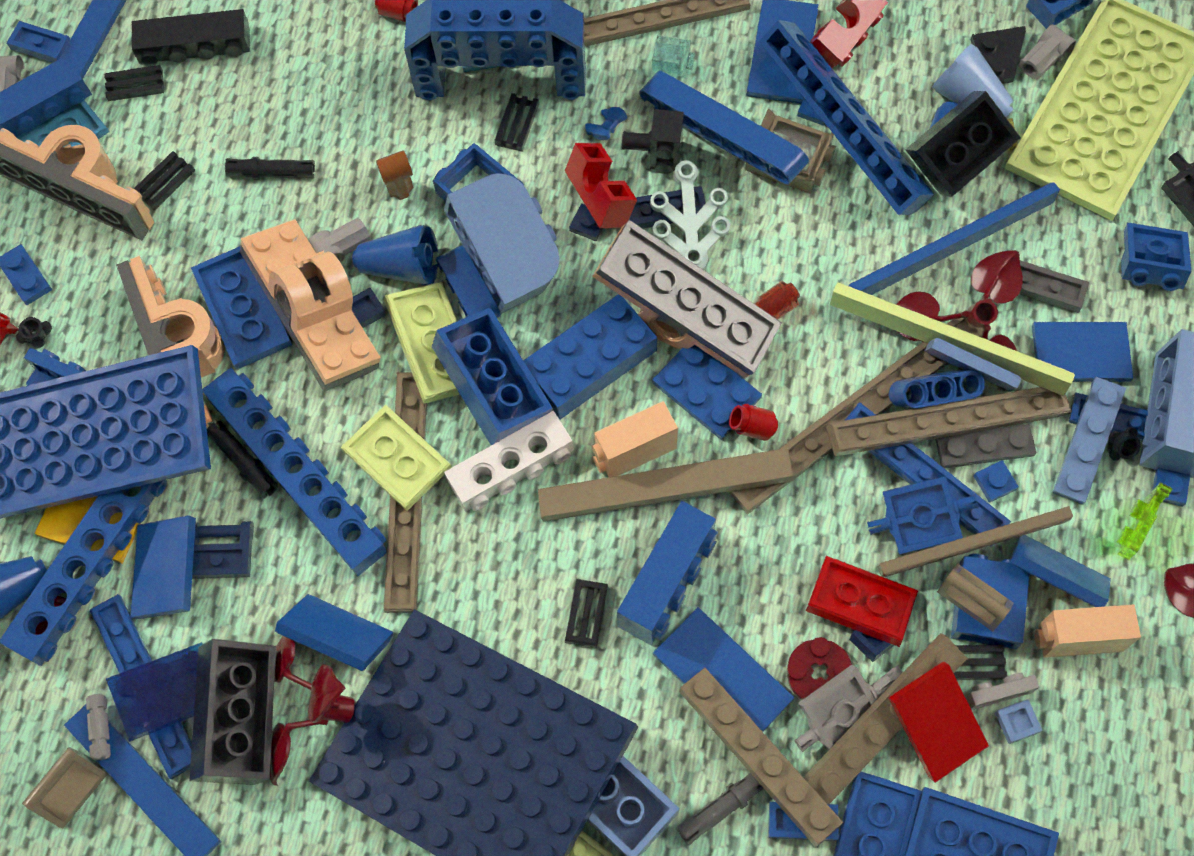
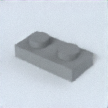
[966,673,1039,710]

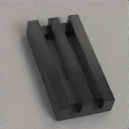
[104,65,164,102]
[494,93,539,152]
[134,151,195,210]
[565,579,608,648]
[954,645,1007,680]

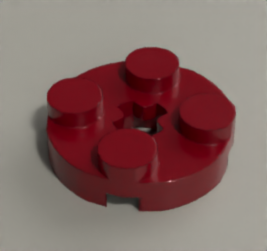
[786,637,852,700]

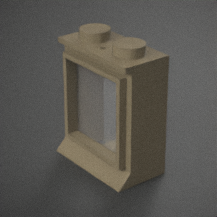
[745,108,836,194]

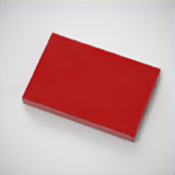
[806,556,918,647]
[888,661,989,783]

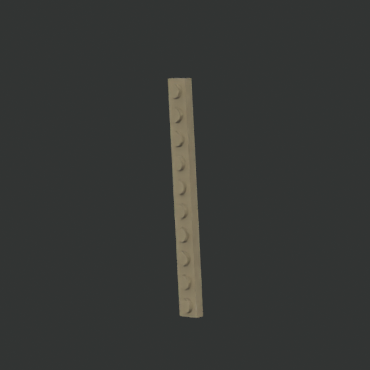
[729,310,983,515]

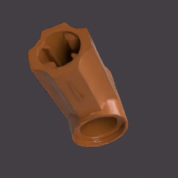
[376,150,414,200]

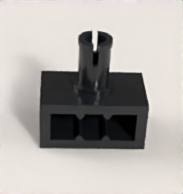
[622,109,684,174]

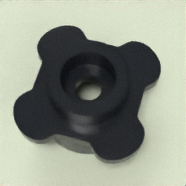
[16,317,52,349]
[1108,427,1141,461]

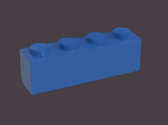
[0,55,92,137]

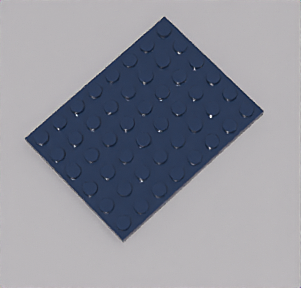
[309,609,639,856]

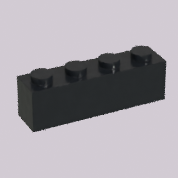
[132,9,250,66]

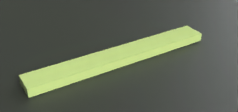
[830,283,1075,396]

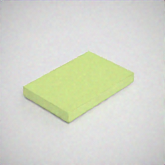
[341,404,452,511]

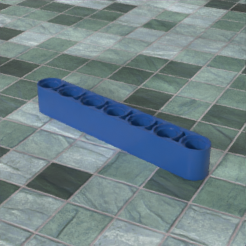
[639,71,809,185]

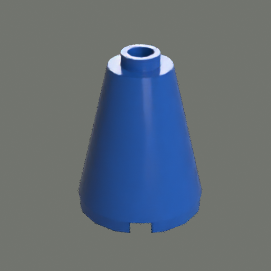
[352,225,438,285]
[0,556,47,619]

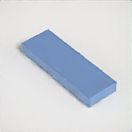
[924,338,1022,391]

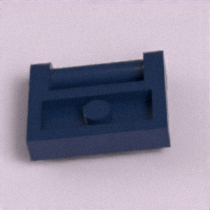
[192,521,254,579]

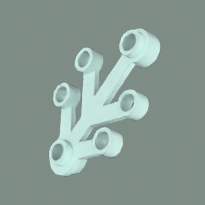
[650,160,730,269]

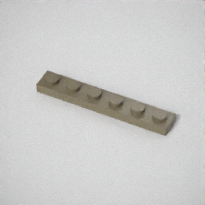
[803,633,968,804]
[679,668,843,847]

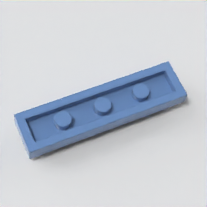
[1053,377,1126,504]

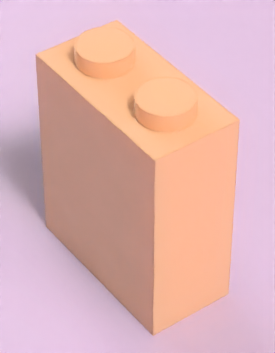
[592,401,678,477]
[1035,605,1141,658]

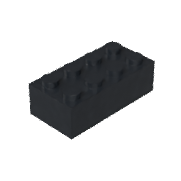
[189,639,276,785]

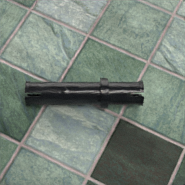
[225,156,315,180]
[207,421,278,498]

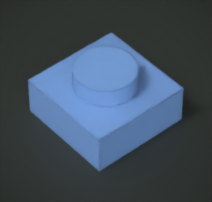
[995,699,1043,744]

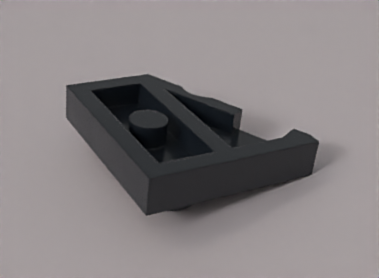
[970,26,1026,84]

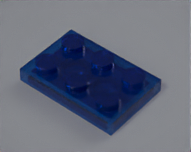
[106,642,203,742]

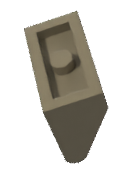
[937,563,1013,632]
[22,747,108,829]

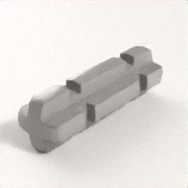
[86,694,111,760]

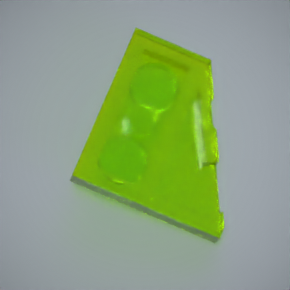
[1116,482,1173,560]

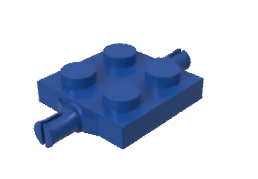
[867,476,979,554]

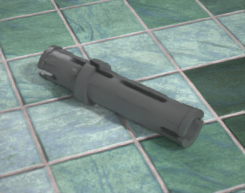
[676,773,764,845]

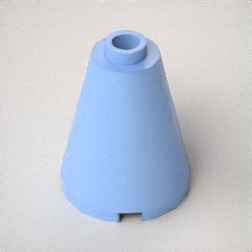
[932,43,1014,117]

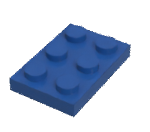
[652,345,762,440]

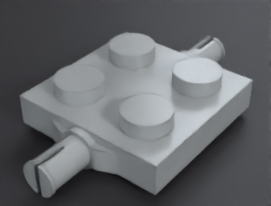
[794,665,893,752]

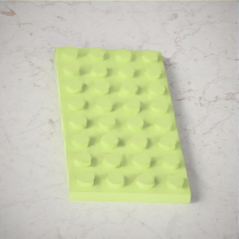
[1005,0,1194,221]

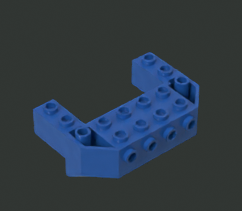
[404,0,586,100]

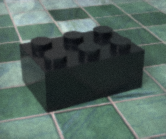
[905,91,1021,197]

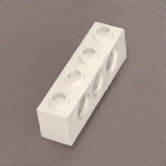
[444,411,574,512]

